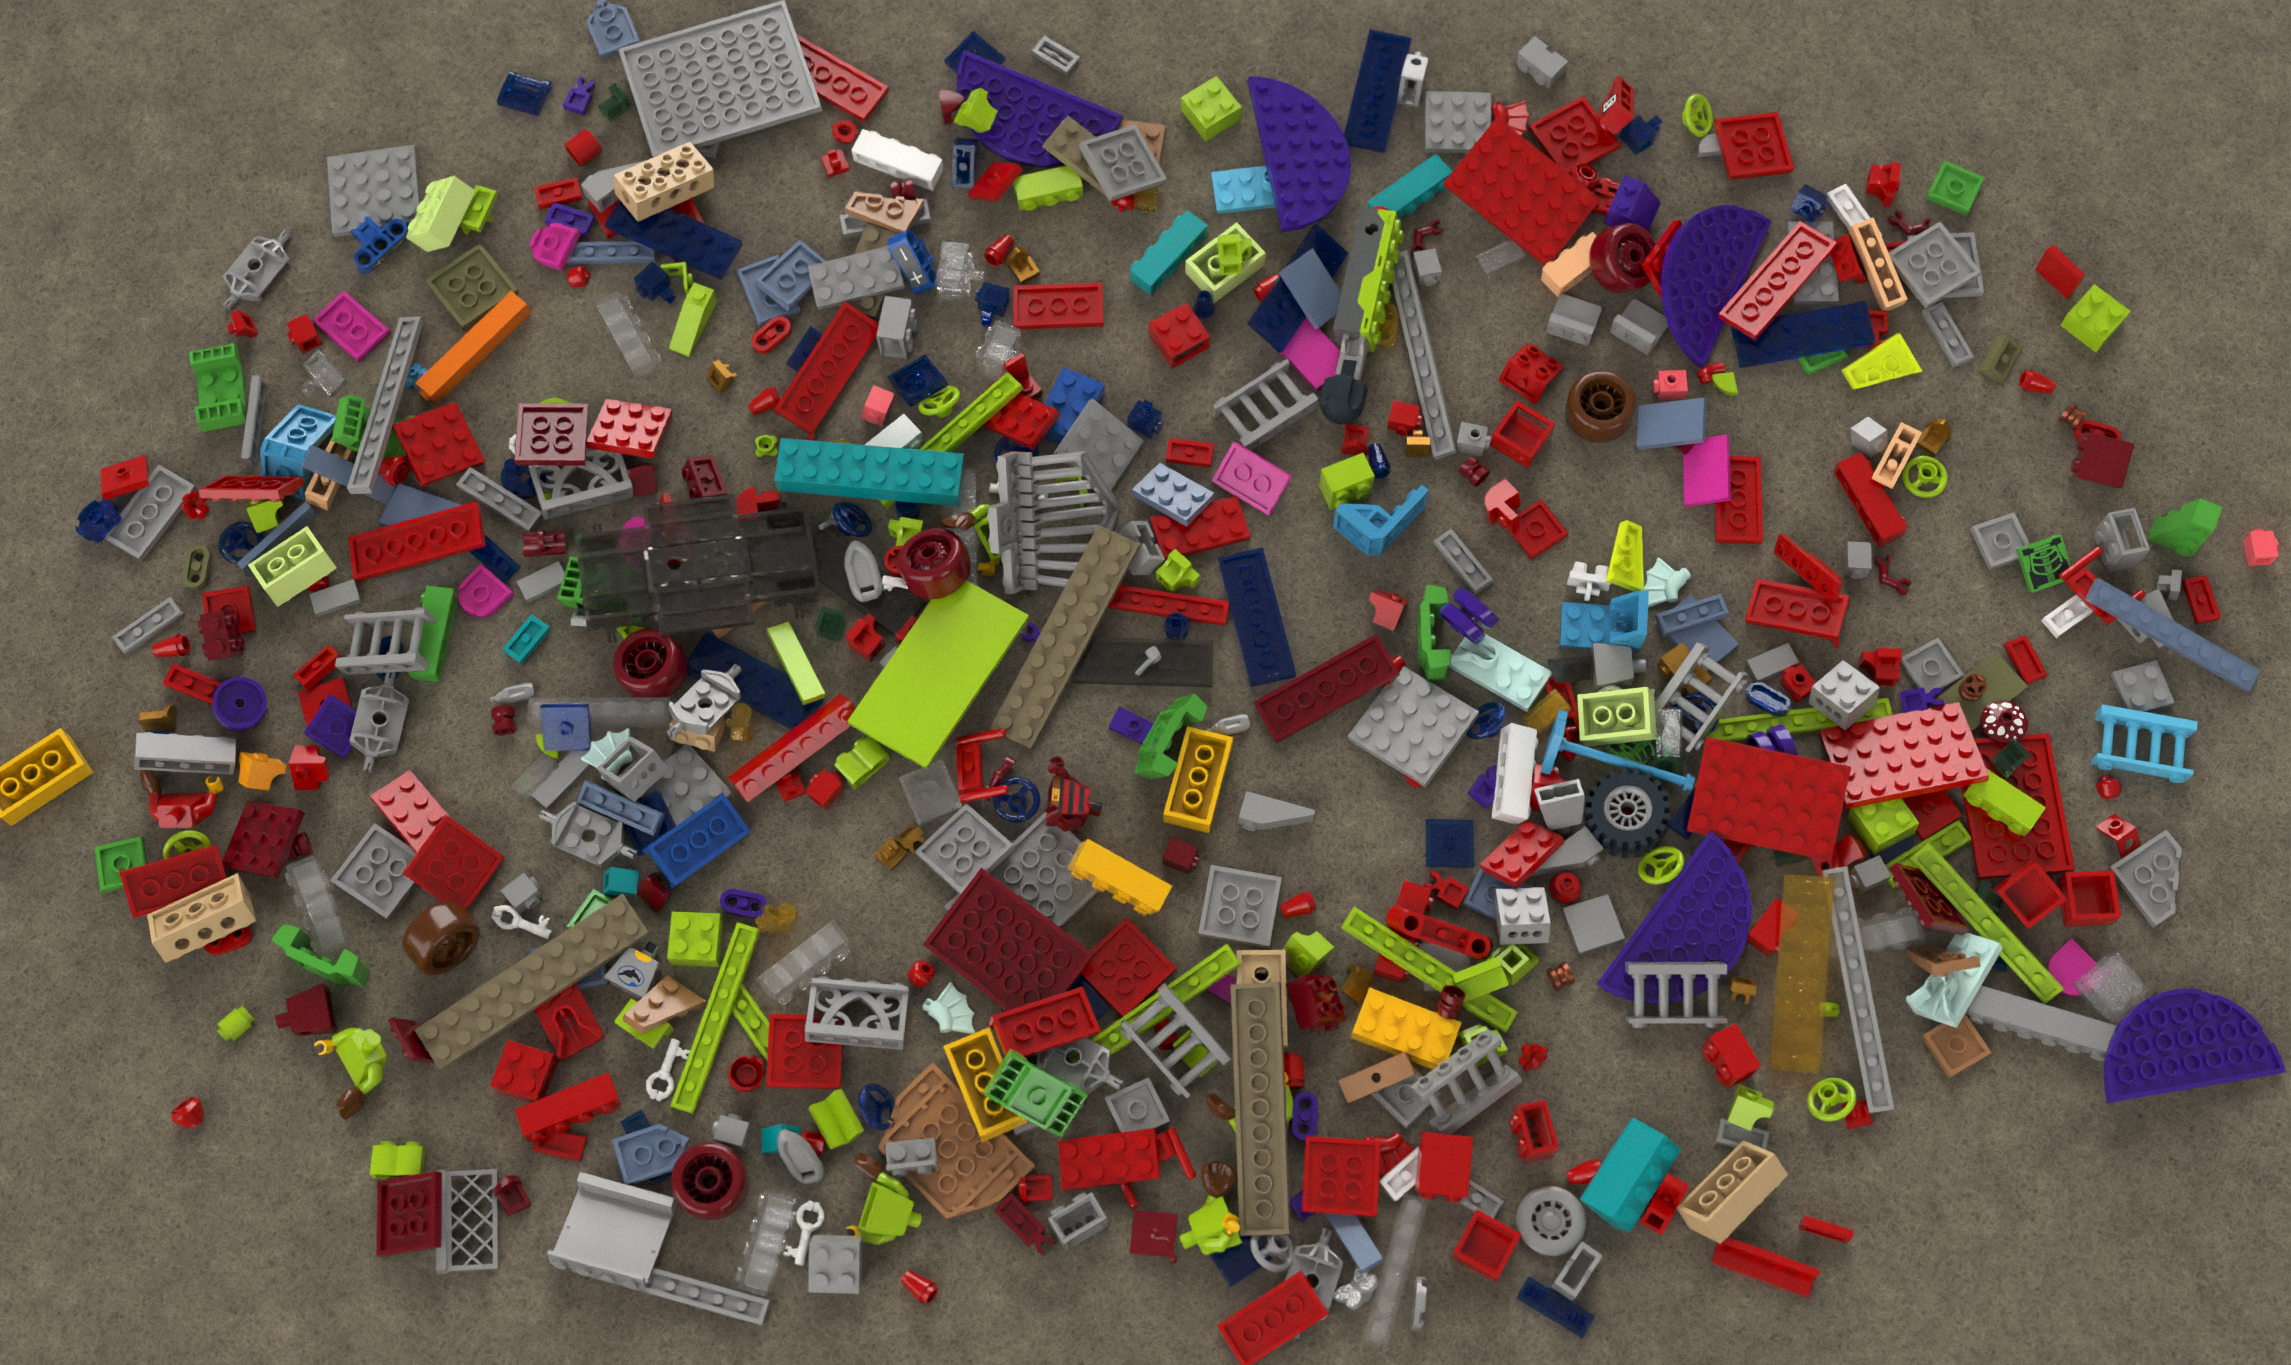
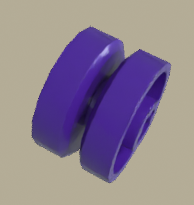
[1438,587,1499,645]
[212,677,267,732]
[1746,724,1798,755]

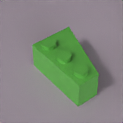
[2148,498,2222,557]

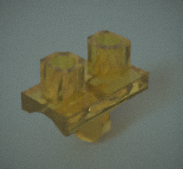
[726,703,756,741]
[755,903,798,935]

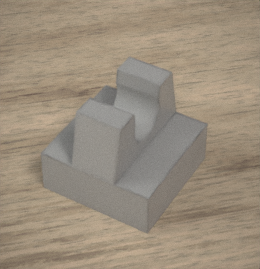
[2157,569,2182,601]

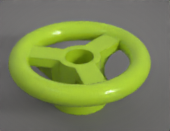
[1682,94,1713,137]
[918,386,960,418]
[1902,456,1948,498]
[163,830,212,859]
[1638,846,1684,885]
[1807,1078,1856,1121]

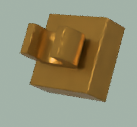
[706,360,737,393]
[1405,430,1430,458]
[894,824,925,854]
[874,837,908,871]
[1729,975,1757,1004]

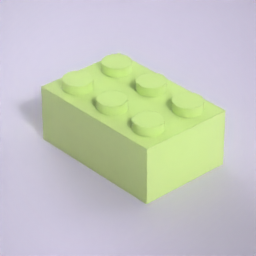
[406,176,475,252]
[1185,222,1266,303]
[248,526,337,607]
[1577,687,1657,747]

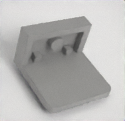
[1546,294,1602,346]
[1610,299,1669,356]

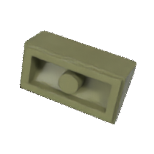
[1978,334,2022,383]

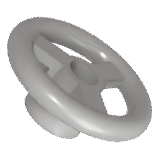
[1250,1234,1295,1272]

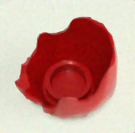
[727,1056,765,1093]

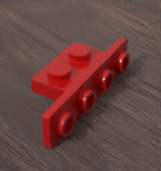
[1774,534,1842,602]

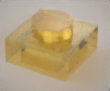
[1133,188,1158,213]

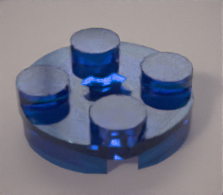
[501,457,547,499]
[75,498,122,543]

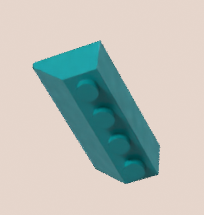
[1580,1118,1681,1232]

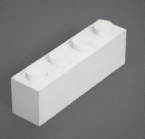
[852,129,944,191]
[865,414,923,449]
[1492,723,1538,824]

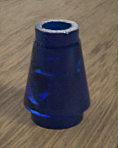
[1193,290,1215,318]
[1368,443,1391,479]

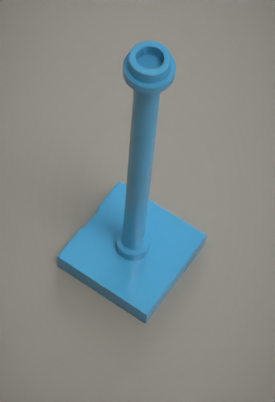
[1541,709,1695,791]

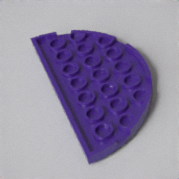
[957,50,1123,167]
[1247,76,1351,232]
[1661,205,1771,368]
[1596,831,1752,1005]
[2103,989,2286,1103]

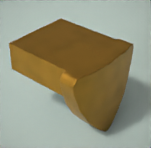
[1006,247,1040,285]
[1916,419,1952,457]
[139,704,177,734]
[1340,963,1375,1004]

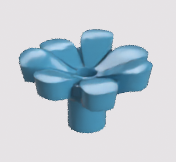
[405,363,428,391]

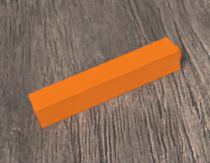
[415,291,531,405]

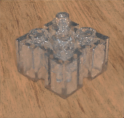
[936,241,985,304]

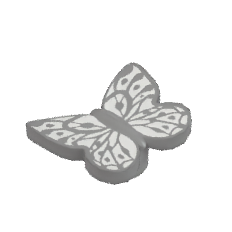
[1333,1267,1379,1310]

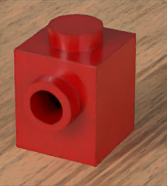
[286,314,323,354]
[1387,400,1422,436]
[805,769,844,811]

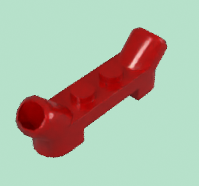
[1386,905,1493,960]

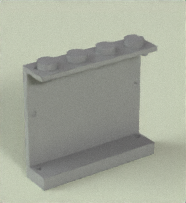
[547,1172,676,1289]

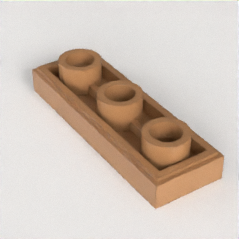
[1338,1052,1416,1103]

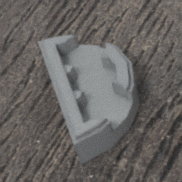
[1697,133,1722,157]

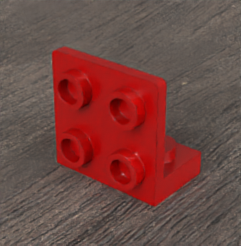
[1498,343,1564,405]

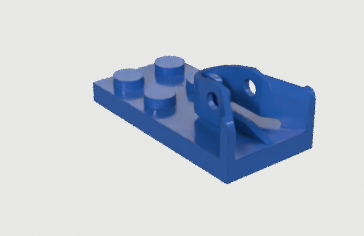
[642,794,751,889]

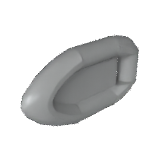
[844,540,882,602]
[777,1130,825,1184]

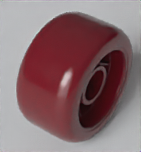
[1589,223,1656,293]
[898,528,971,599]
[613,628,688,702]
[671,1142,749,1221]

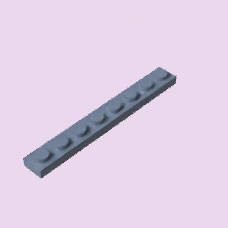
[2085,578,2260,692]

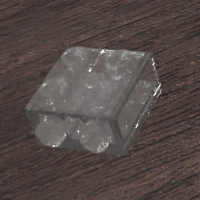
[2073,952,2149,1023]

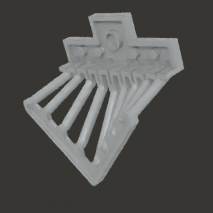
[987,451,1120,594]

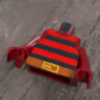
[1044,756,1102,832]

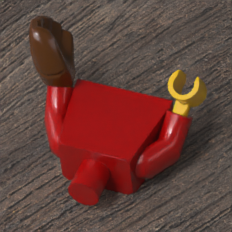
[140,770,223,828]

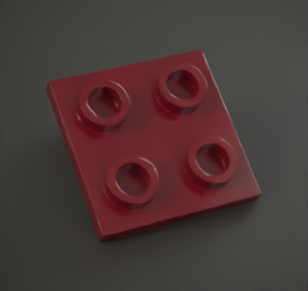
[388,1013,439,1063]

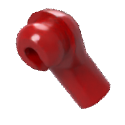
[1697,362,1726,384]

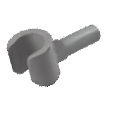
[819,508,845,530]
[1135,646,1161,677]

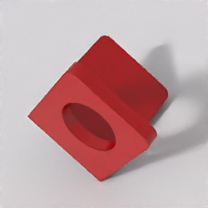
[2096,814,2141,858]

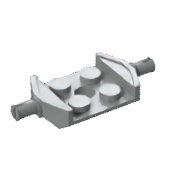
[223,230,292,311]
[667,664,742,739]
[349,672,409,773]
[538,801,638,868]
[1036,1038,1124,1095]
[1285,1228,1344,1339]

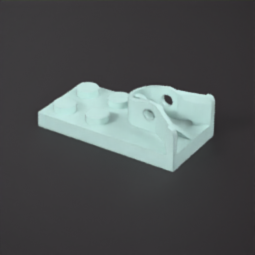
[1449,634,1552,712]
[1906,932,2003,1028]

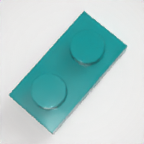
[502,614,551,665]

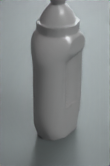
[490,682,535,704]
[1206,714,1250,736]

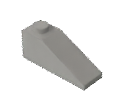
[581,160,647,212]
[1238,791,1315,831]
[1531,826,1604,876]

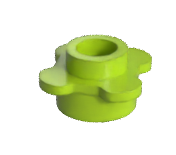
[755,435,778,458]

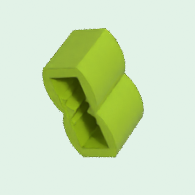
[834,736,890,790]
[370,1141,426,1179]

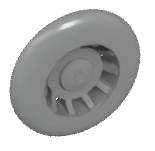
[1516,1186,1586,1256]

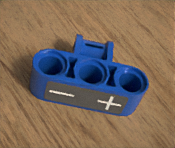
[350,216,408,274]
[888,229,939,295]

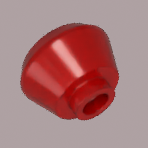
[1571,164,1599,190]
[380,456,410,486]
[1549,871,1582,904]
[171,1097,204,1129]

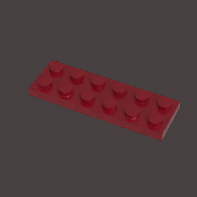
[1253,634,1400,744]

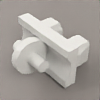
[1567,562,1611,601]

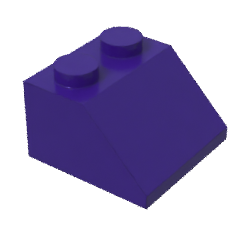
[1604,175,1661,232]

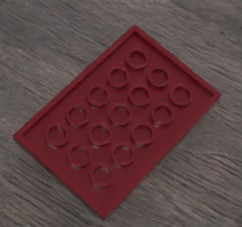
[923,868,1095,1011]

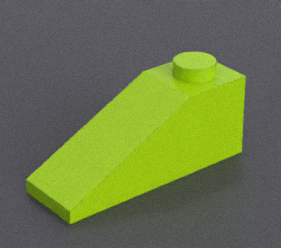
[669,283,718,357]

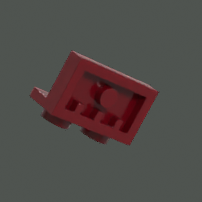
[681,455,728,508]

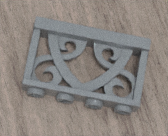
[528,447,633,520]
[805,976,909,1050]

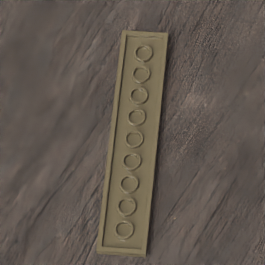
[990,524,1140,750]
[415,894,650,1071]
[1231,982,1291,1236]

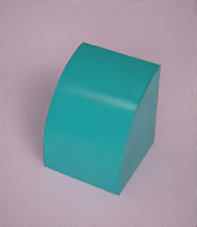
[602,867,639,897]
[761,1124,800,1154]

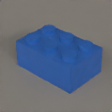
[1044,367,1105,444]

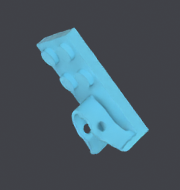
[1211,166,1275,214]

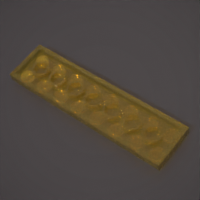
[1769,874,1835,1074]

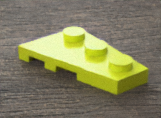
[1841,333,1922,389]
[1606,520,1644,592]

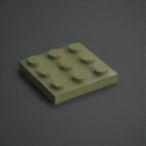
[425,243,519,331]

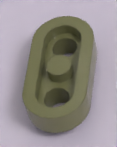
[182,545,212,591]

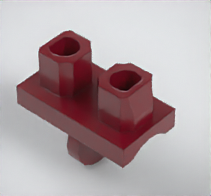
[523,530,566,557]

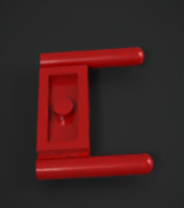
[2059,546,2146,625]
[956,728,1009,803]
[1119,1128,1196,1209]

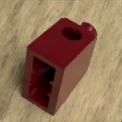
[275,984,337,1037]

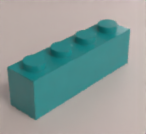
[1367,154,1453,220]
[1130,210,1208,296]

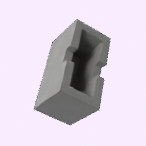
[1516,36,1568,89]
[1118,521,1165,575]
[1551,1241,1603,1301]

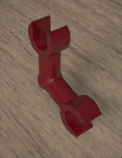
[1887,210,1932,236]
[1410,219,1444,257]
[1874,554,1912,595]
[985,756,1017,801]

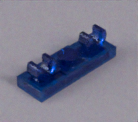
[468,534,521,584]
[1516,1276,1595,1338]

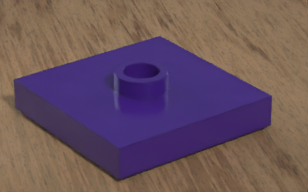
[303,694,357,759]

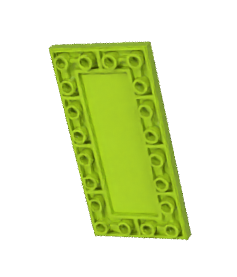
[847,581,1030,770]

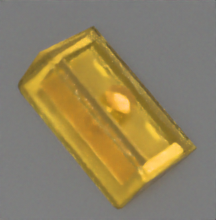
[1520,688,1572,738]

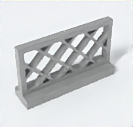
[436,1169,498,1274]

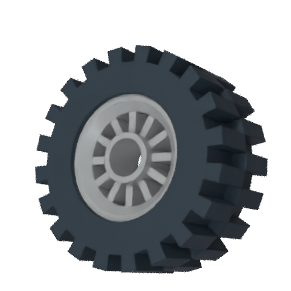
[1585,768,1671,858]

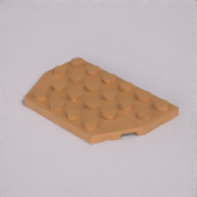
[878,1062,1036,1220]

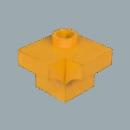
[238,752,287,791]

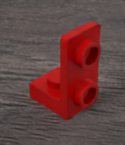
[1004,353,1043,400]

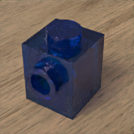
[1789,184,1828,222]

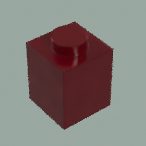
[1162,837,1201,875]

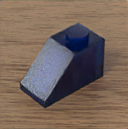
[952,138,978,189]

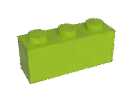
[1013,166,1083,211]
[1963,768,2046,836]

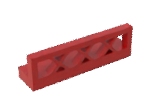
[1711,1237,1820,1298]

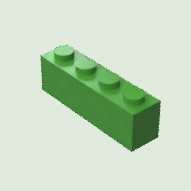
[407,586,458,683]

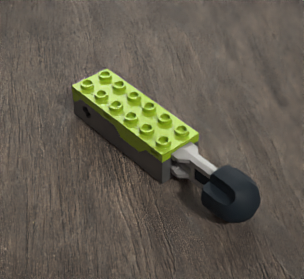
[1320,206,1404,425]

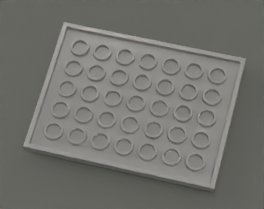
[618,0,822,158]

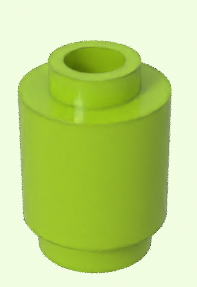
[217,1006,255,1041]

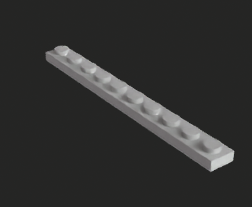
[1392,250,1457,460]
[347,317,424,494]
[1823,866,1894,1113]

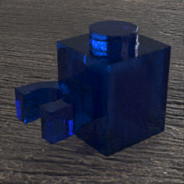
[1620,115,1662,155]
[634,261,676,304]
[975,281,1010,327]
[1127,400,1164,439]

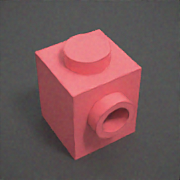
[1652,370,1688,401]
[861,385,895,426]
[2243,529,2279,566]

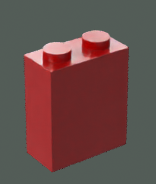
[1414,1132,1473,1203]

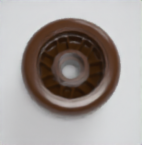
[1565,371,1636,443]
[402,901,480,975]

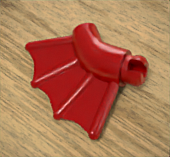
[1491,101,1531,136]
[1364,1132,1415,1176]

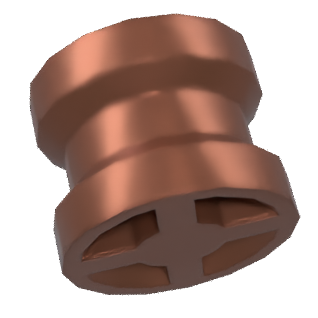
[2058,402,2088,430]
[1959,673,1987,702]
[1546,962,1575,992]

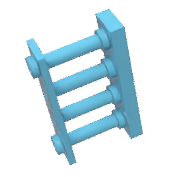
[2091,704,2198,783]

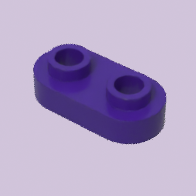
[720,889,768,920]
[1291,1092,1318,1142]

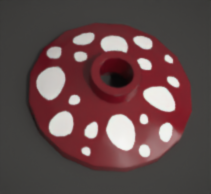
[1980,701,2028,744]

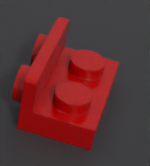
[1831,234,1868,284]

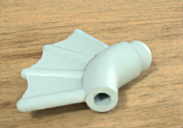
[1644,558,1691,608]
[581,728,633,782]
[922,982,975,1034]

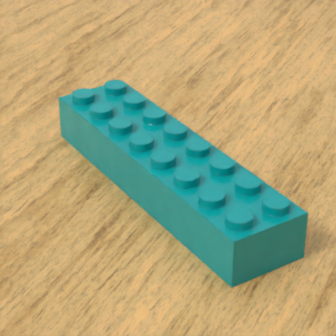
[775,438,966,506]

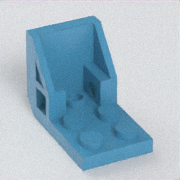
[260,404,336,500]
[1333,485,1429,556]
[1559,590,1649,653]

